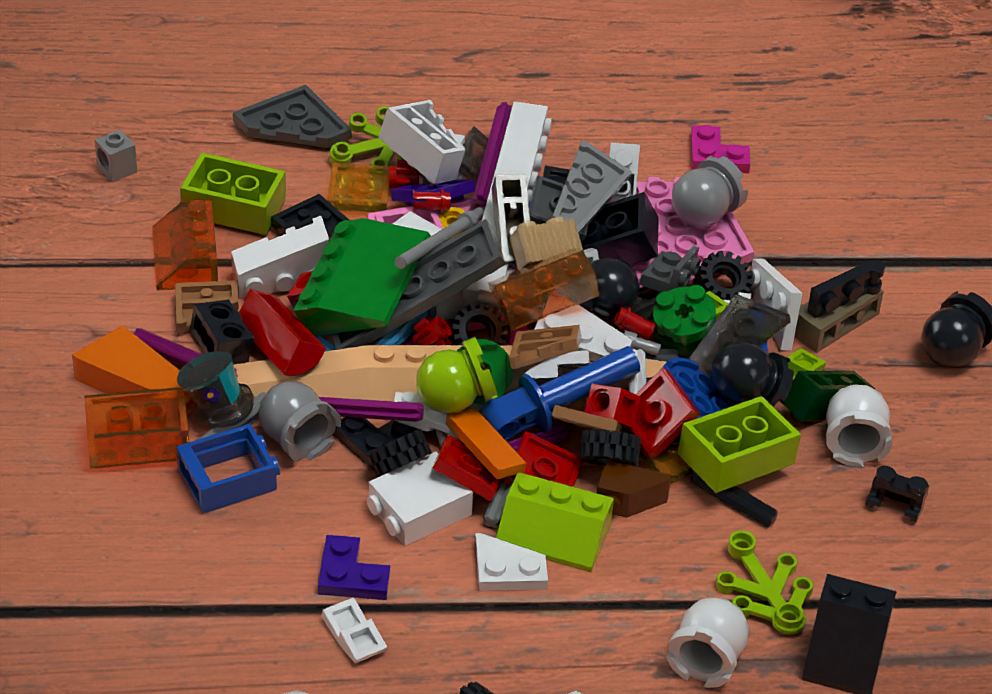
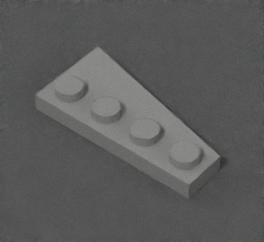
[551,140,632,235]

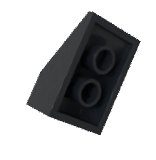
[581,192,659,265]

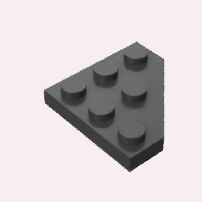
[233,85,352,148]

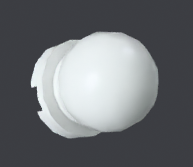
[826,385,892,467]
[666,597,749,688]

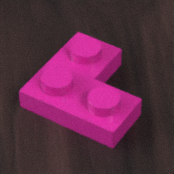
[691,125,750,173]

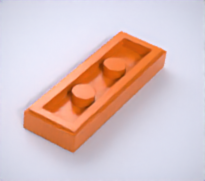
[446,407,526,479]

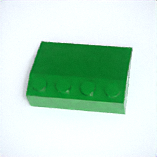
[293,218,431,336]

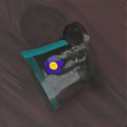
[177,351,254,428]

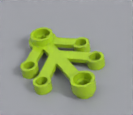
[329,106,403,177]
[715,530,814,635]

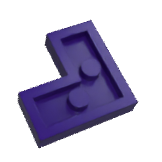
[391,179,475,206]
[318,535,390,600]

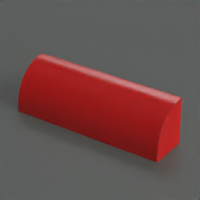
[239,289,326,376]

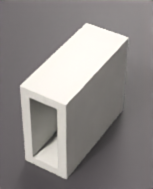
[366,451,473,546]

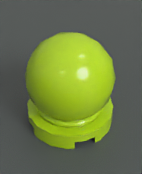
[416,337,497,414]

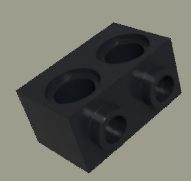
[190,299,255,365]

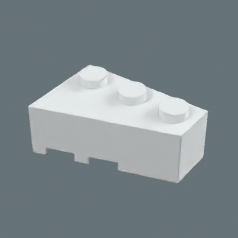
[379,100,465,184]
[231,216,329,298]

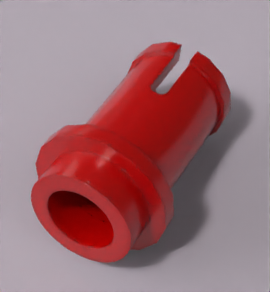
[412,189,450,214]
[613,307,655,340]

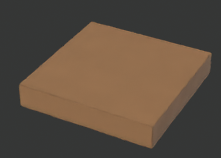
[552,405,625,433]

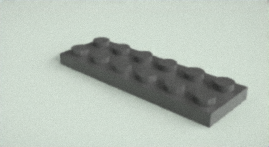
[332,219,506,350]

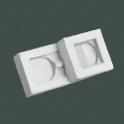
[523,350,589,381]
[321,597,387,663]

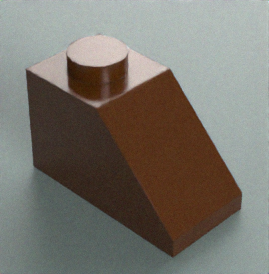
[597,460,671,518]

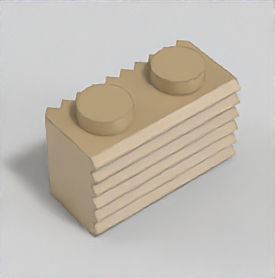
[510,217,584,272]

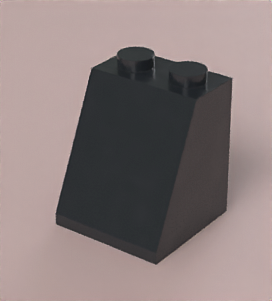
[802,574,897,694]

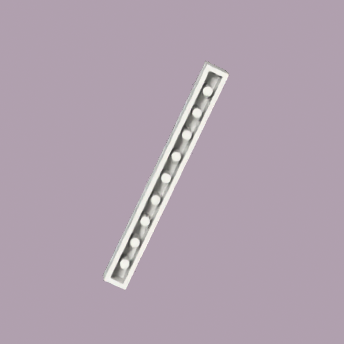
[463,101,552,314]

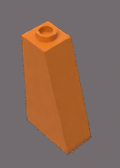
[72,325,198,422]

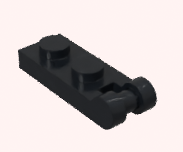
[807,260,885,318]

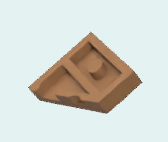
[175,280,239,333]
[509,325,582,369]

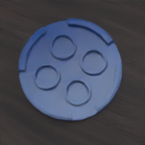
[663,357,737,419]

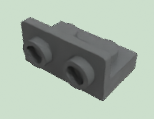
[639,246,701,292]

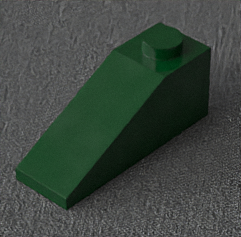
[781,371,875,422]

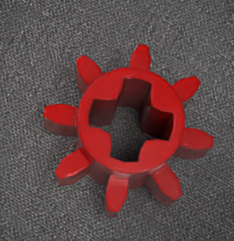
[389,159,419,188]
[413,315,452,345]

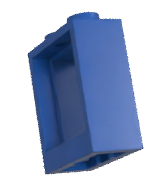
[176,424,280,514]

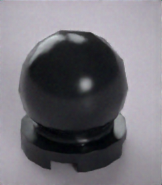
[564,257,640,318]
[921,291,992,368]
[710,341,794,407]

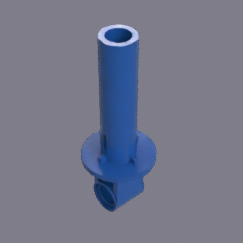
[480,346,640,440]

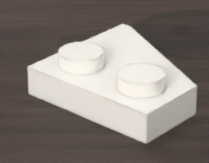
[475,533,548,591]

